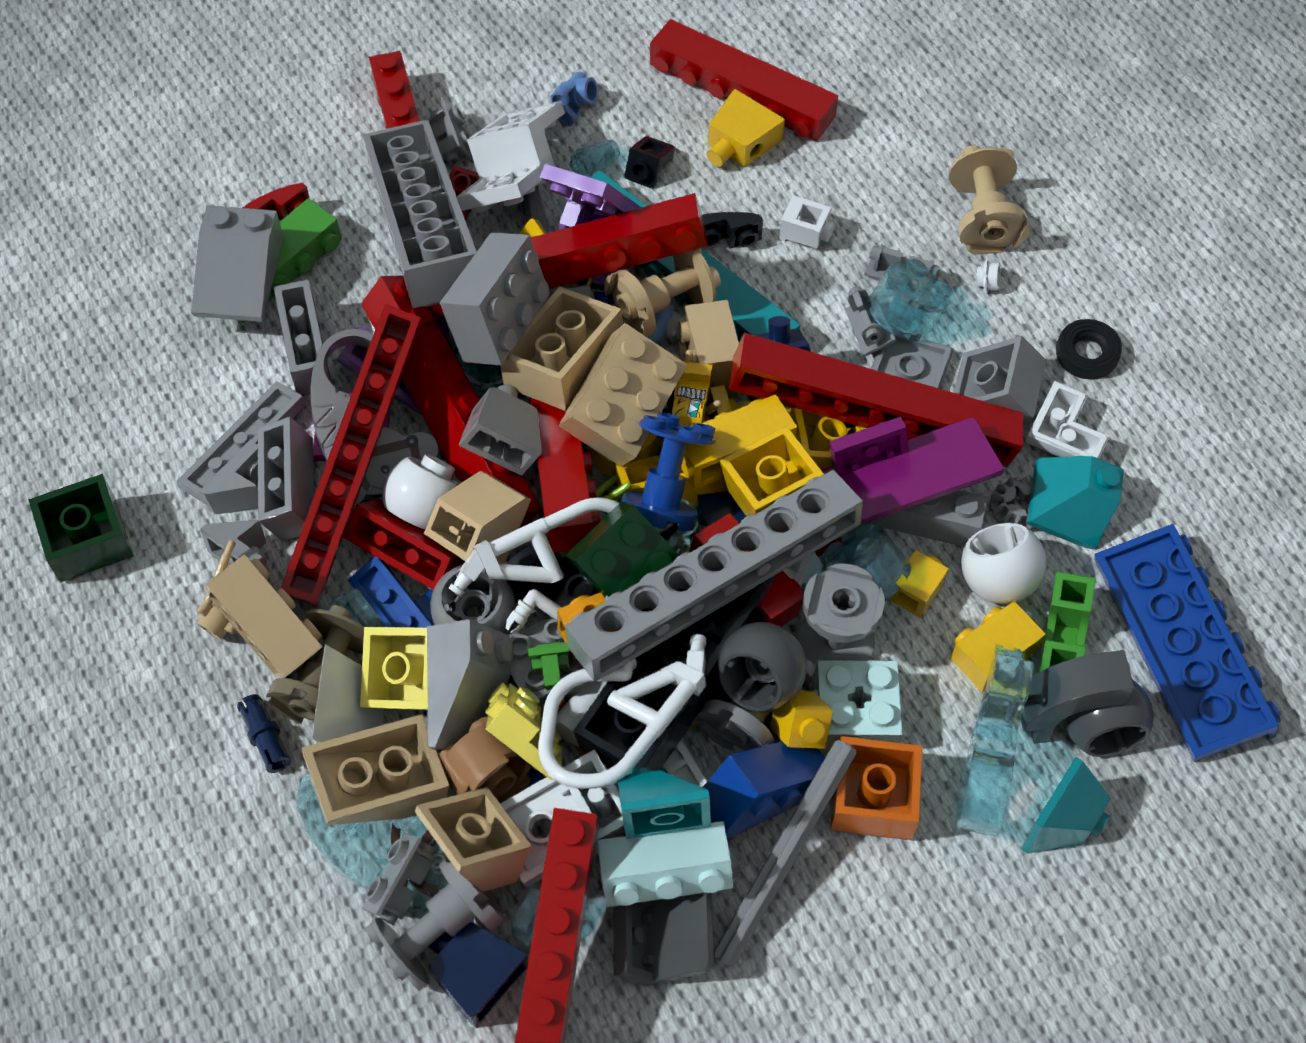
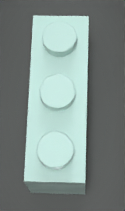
[597,821,734,907]

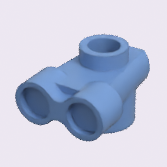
[551,72,598,126]

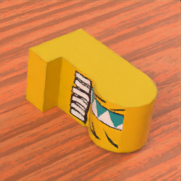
[672,361,713,426]

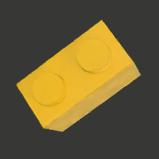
[951,601,1046,692]

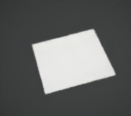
[312,644,384,743]

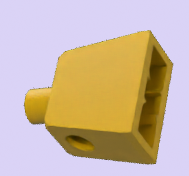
[707,89,785,167]

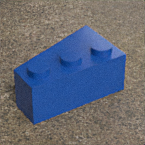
[702,741,825,839]

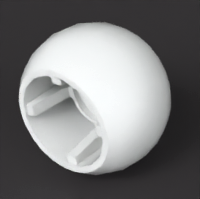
[382,454,462,530]
[961,523,1047,604]

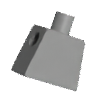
[459,385,542,476]

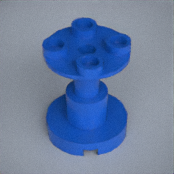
[622,412,716,531]

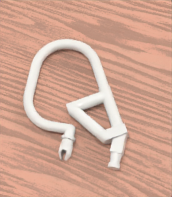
[449,498,619,633]
[538,634,706,789]

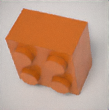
[830,736,922,840]

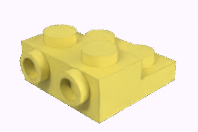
[485,682,563,780]

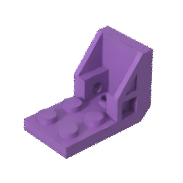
[540,164,641,287]

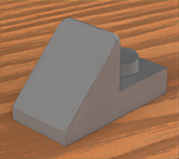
[199,440,258,515]
[200,520,270,582]

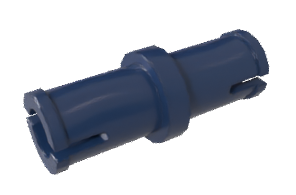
[237,694,291,773]

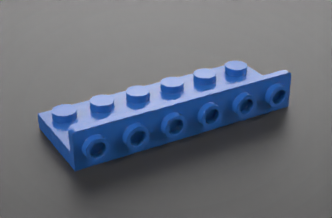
[1094,524,1281,762]

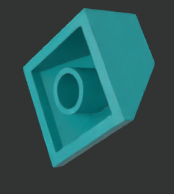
[1027,456,1124,549]
[1021,757,1111,854]
[618,768,711,839]

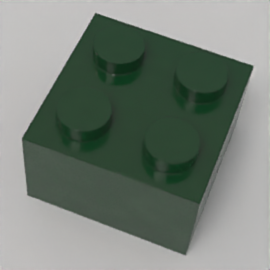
[28,474,134,583]
[565,501,679,600]

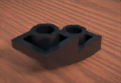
[702,212,763,249]

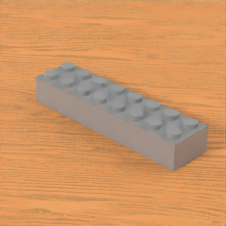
[362,119,477,308]

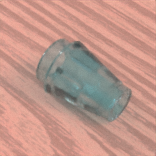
[570,140,620,177]

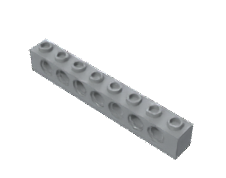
[565,470,863,682]

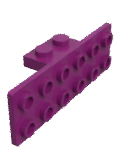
[779,417,1004,533]

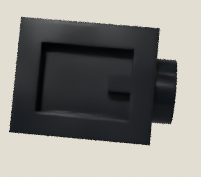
[624,135,676,189]

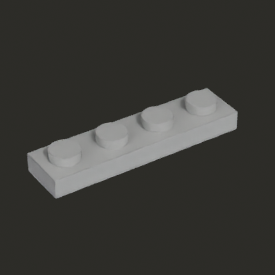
[177,381,306,504]

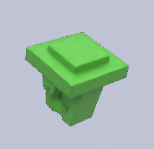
[528,642,570,691]

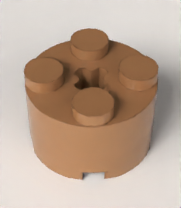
[438,717,536,804]

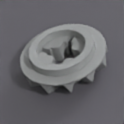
[990,477,1037,531]

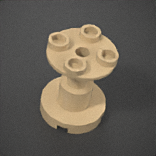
[949,145,1029,255]
[604,248,721,338]

